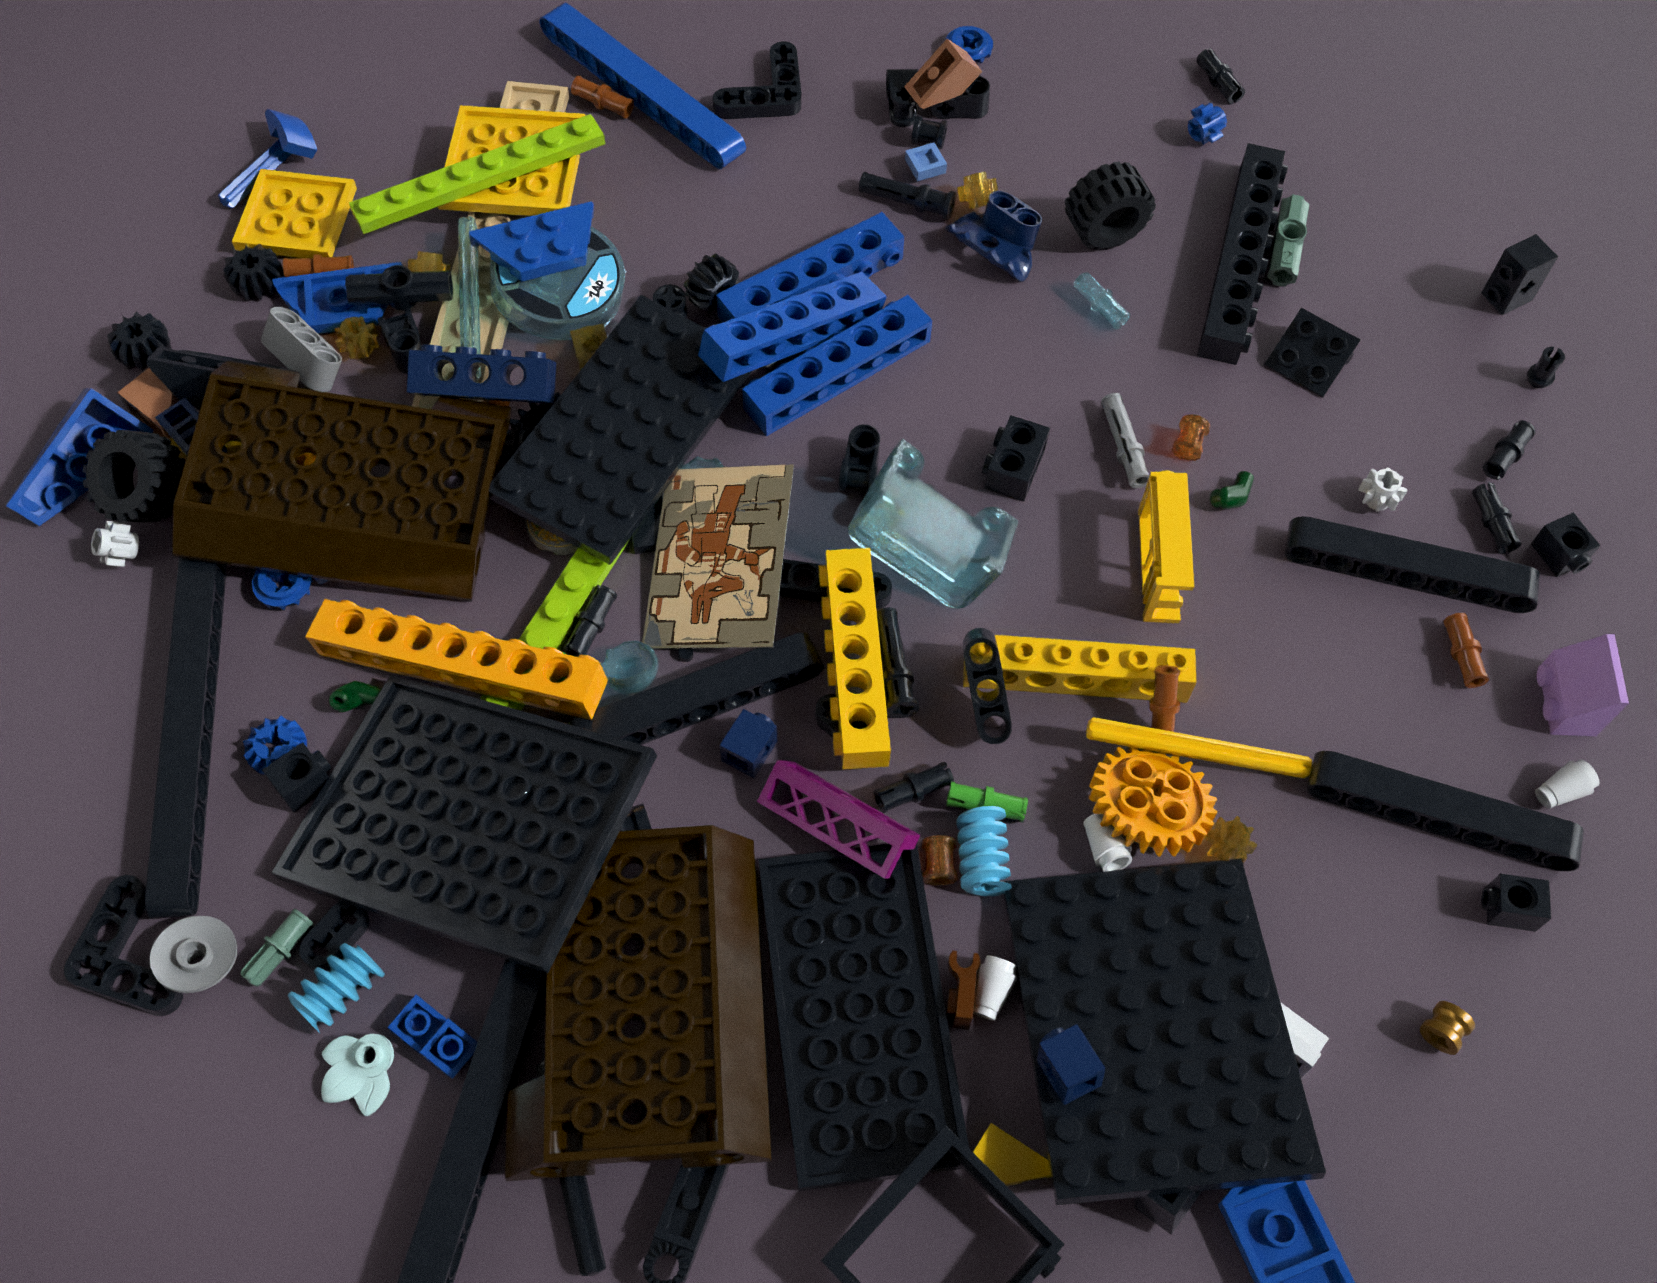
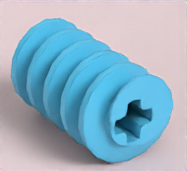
[956,806,1012,896]
[288,943,385,1034]

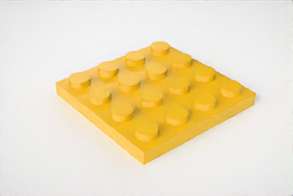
[438,105,586,216]

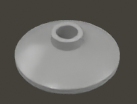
[150,916,237,993]

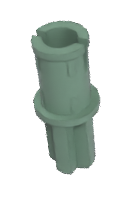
[240,909,314,987]

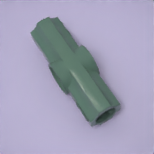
[1267,194,1309,287]

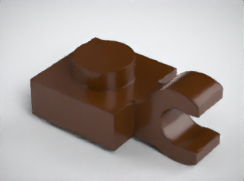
[946,950,980,1030]

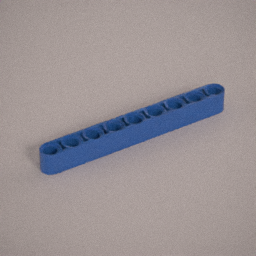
[539,3,746,169]

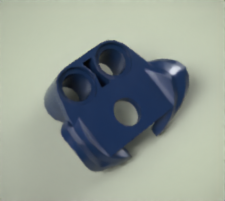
[945,191,1042,281]

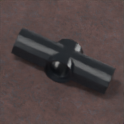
[345,265,454,310]

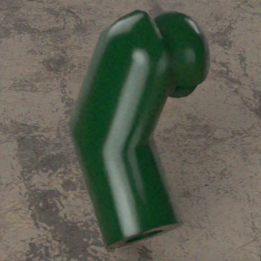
[1210,471,1254,509]
[328,681,382,712]

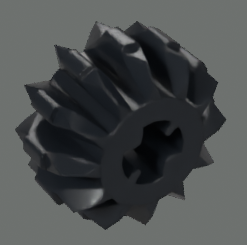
[223,244,284,301]
[683,253,741,313]
[107,311,172,371]

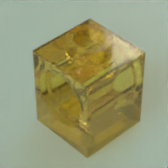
[570,323,607,372]

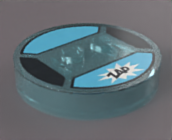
[489,227,625,340]

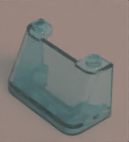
[848,438,1019,609]

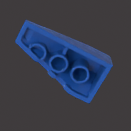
[5,388,154,526]

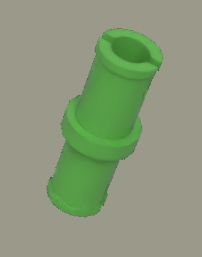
[946,781,1028,823]

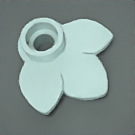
[321,1034,394,1116]

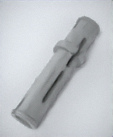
[1101,393,1149,488]

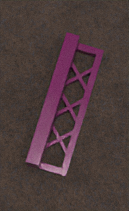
[757,760,921,879]

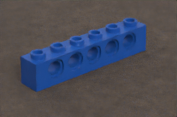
[716,212,904,322]
[698,272,887,382]
[742,295,933,436]

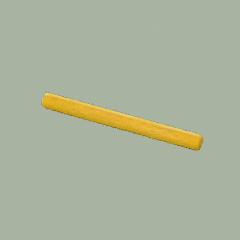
[1086,717,1312,778]

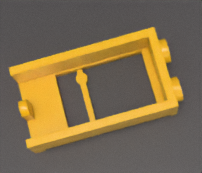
[1138,470,1194,623]

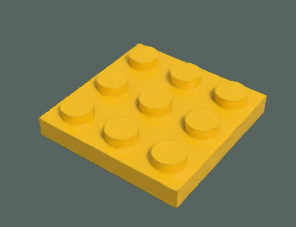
[232,169,357,258]

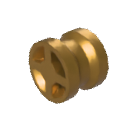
[1420,1001,1475,1055]

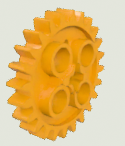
[1089,747,1217,857]

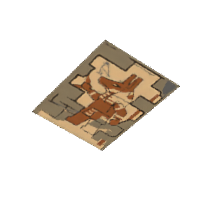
[641,464,794,649]

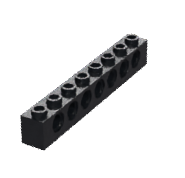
[1197,143,1288,365]

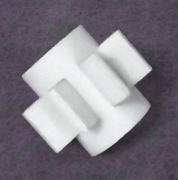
[1358,467,1407,512]
[91,521,139,567]

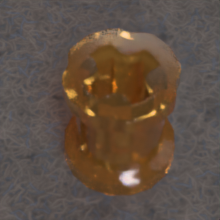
[1172,414,1211,461]
[921,835,958,885]

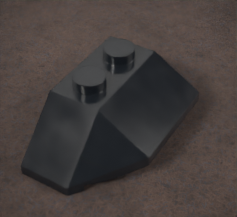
[147,346,300,410]

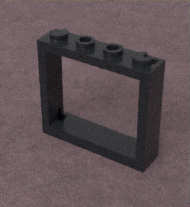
[820,1126,1065,1283]

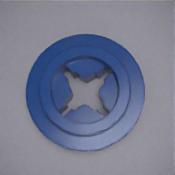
[946,26,993,63]
[252,569,314,610]
[243,715,307,775]

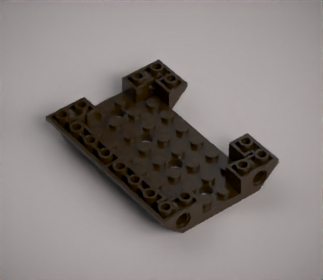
[173,361,512,602]
[505,825,772,1181]

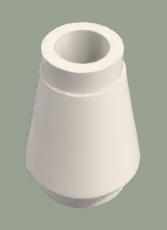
[1535,759,1599,809]
[1083,814,1132,872]
[973,955,1018,1021]

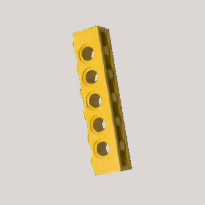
[819,548,891,769]
[963,635,1197,703]

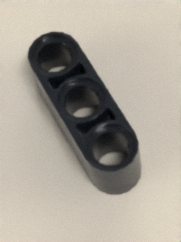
[963,628,1012,744]

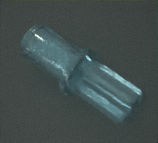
[1073,272,1131,330]

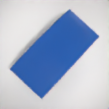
[265,109,317,159]
[387,994,478,1080]

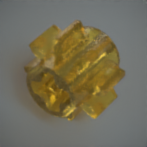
[957,171,998,209]
[408,251,451,272]
[335,316,379,359]
[1204,816,1257,864]

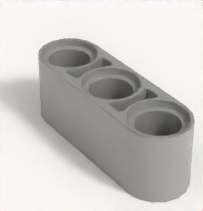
[261,307,342,392]

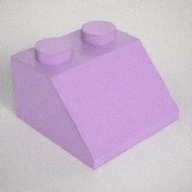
[1537,634,1629,736]

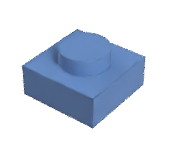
[905,142,947,182]

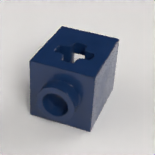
[720,709,777,778]
[1037,1024,1106,1105]

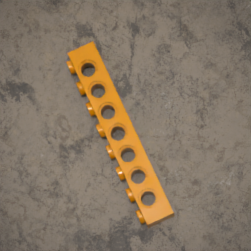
[305,599,608,720]

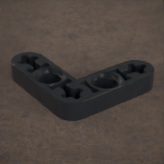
[713,41,802,119]
[64,875,183,1016]

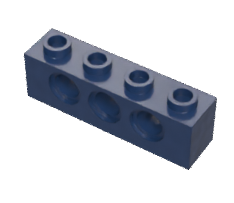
[407,344,556,404]

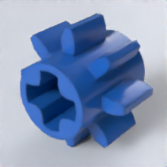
[1187,103,1227,145]

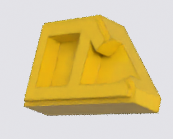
[973,1123,1051,1186]

